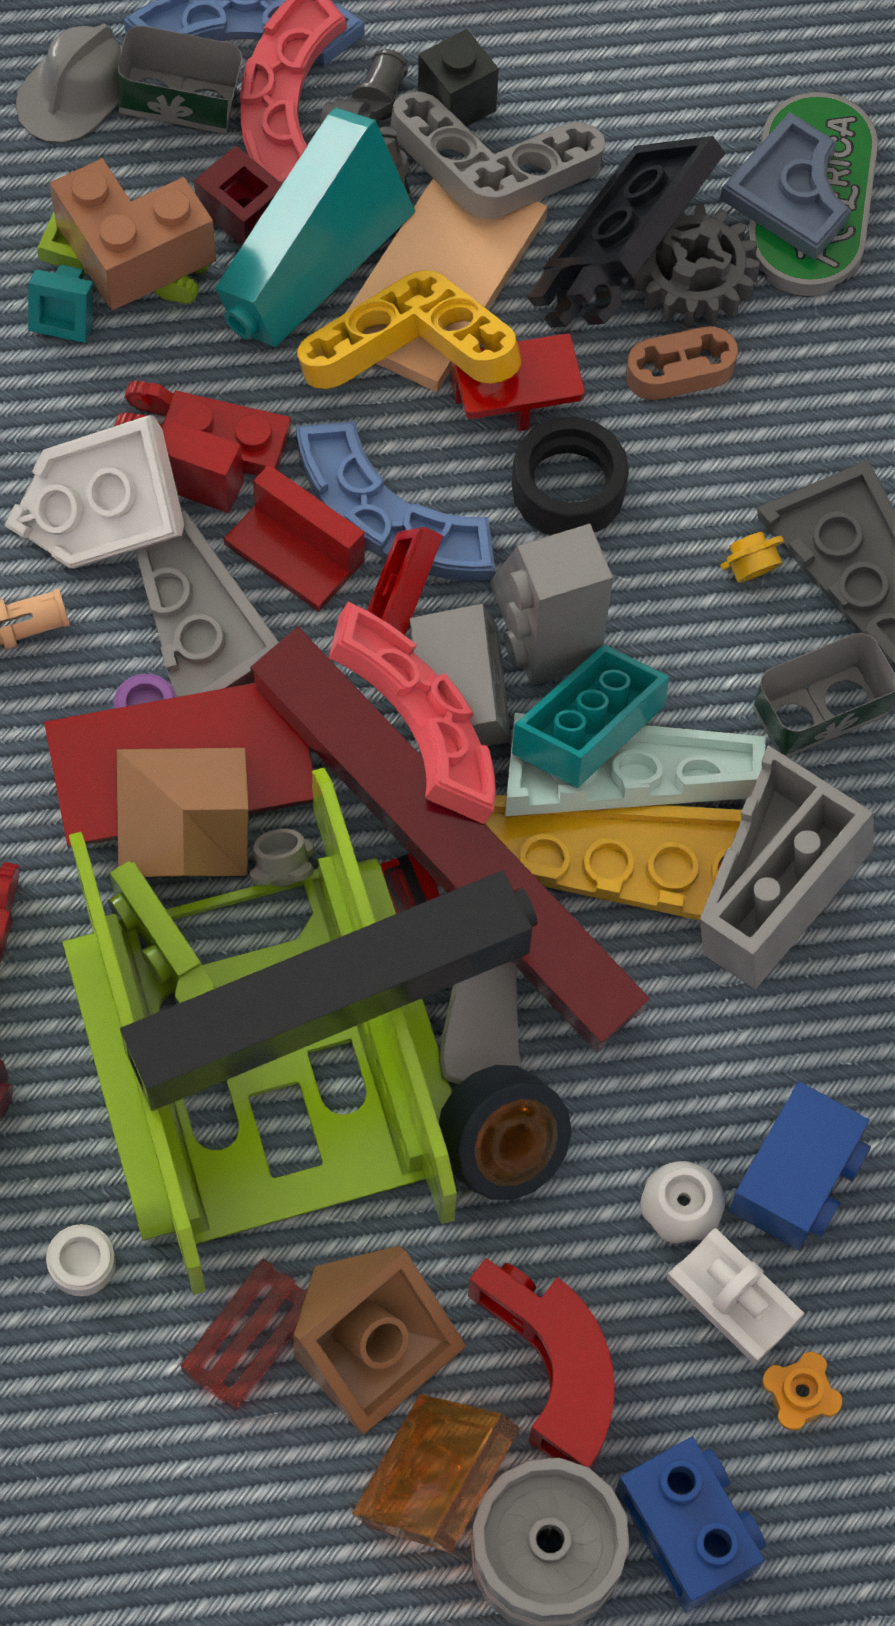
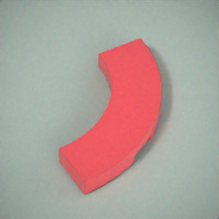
[240,0,347,184]
[328,602,496,824]

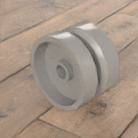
[470,1458,630,1626]

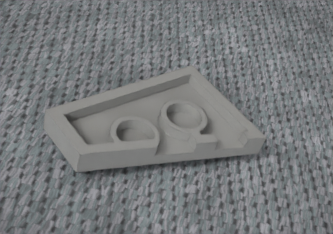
[135,510,279,697]

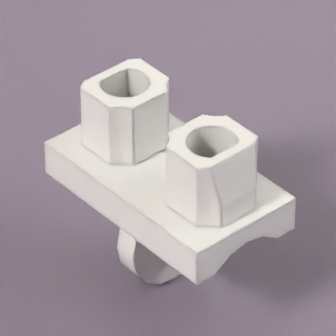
[667,1228,804,1365]

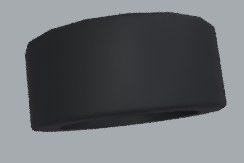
[512,417,629,535]

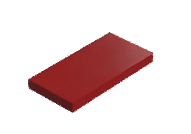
[44,683,313,849]

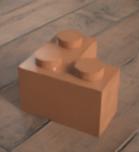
[49,158,216,311]

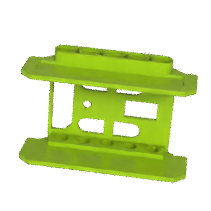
[62,768,457,1295]

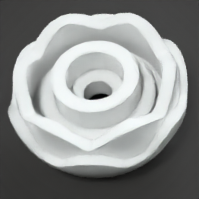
[640,1161,725,1243]

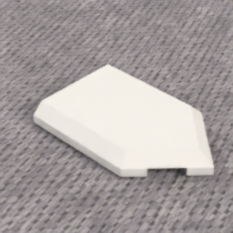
[4,415,184,569]

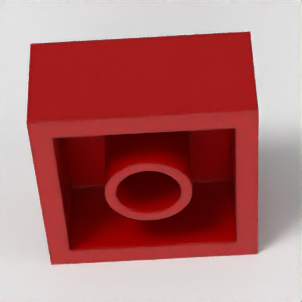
[163,420,244,513]

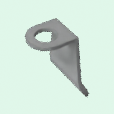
[440,962,522,1085]

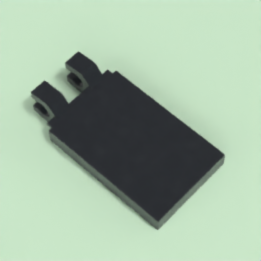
[528,136,726,328]

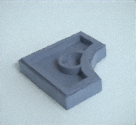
[720,112,851,260]

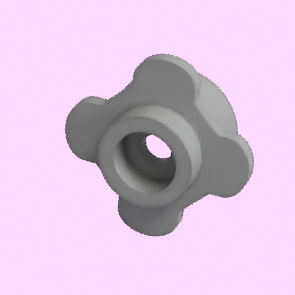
[250,829,315,886]

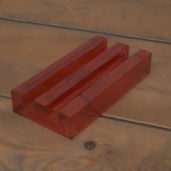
[180,1258,307,1411]

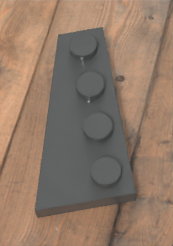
[757,460,895,672]

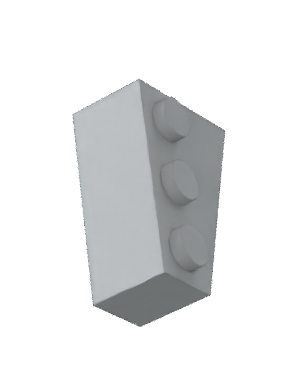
[489,524,613,686]
[700,745,874,990]

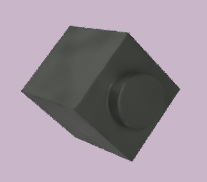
[418,29,499,127]

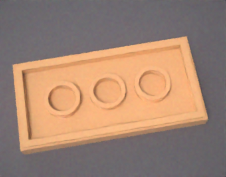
[346,179,548,393]

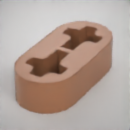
[626,326,738,400]

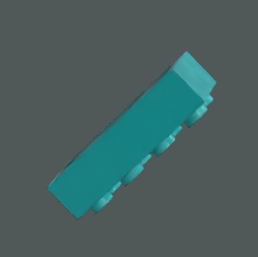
[512,644,669,788]

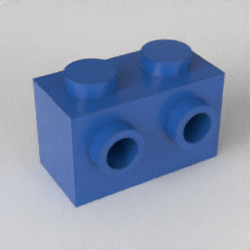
[728,1081,871,1251]
[615,1436,766,1614]

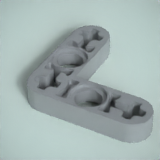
[390,92,606,219]

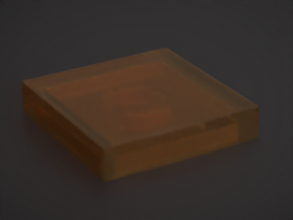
[352,1394,520,1553]

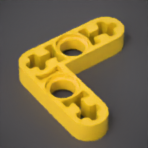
[297,270,522,389]

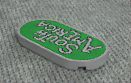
[747,92,878,296]

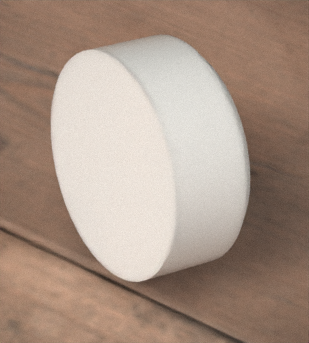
[46,1224,116,1296]

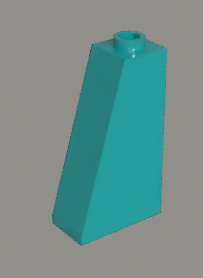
[215,107,416,347]

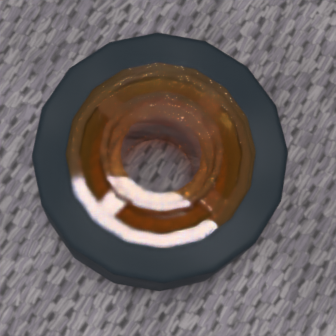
[438,1065,572,1200]

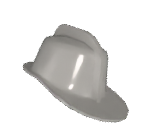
[15,23,122,143]

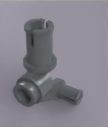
[320,49,411,194]

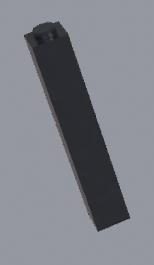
[120,870,538,1111]

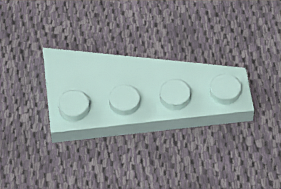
[505,713,766,816]

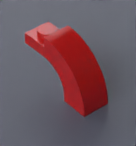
[468,1258,614,1470]

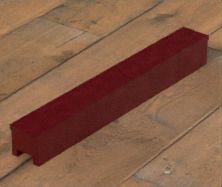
[250,626,650,1053]

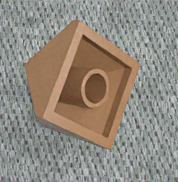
[117,748,248,878]
[293,1246,466,1435]

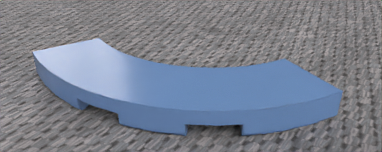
[124,0,365,67]
[296,421,495,581]

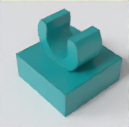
[28,264,93,343]

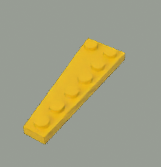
[485,795,742,920]

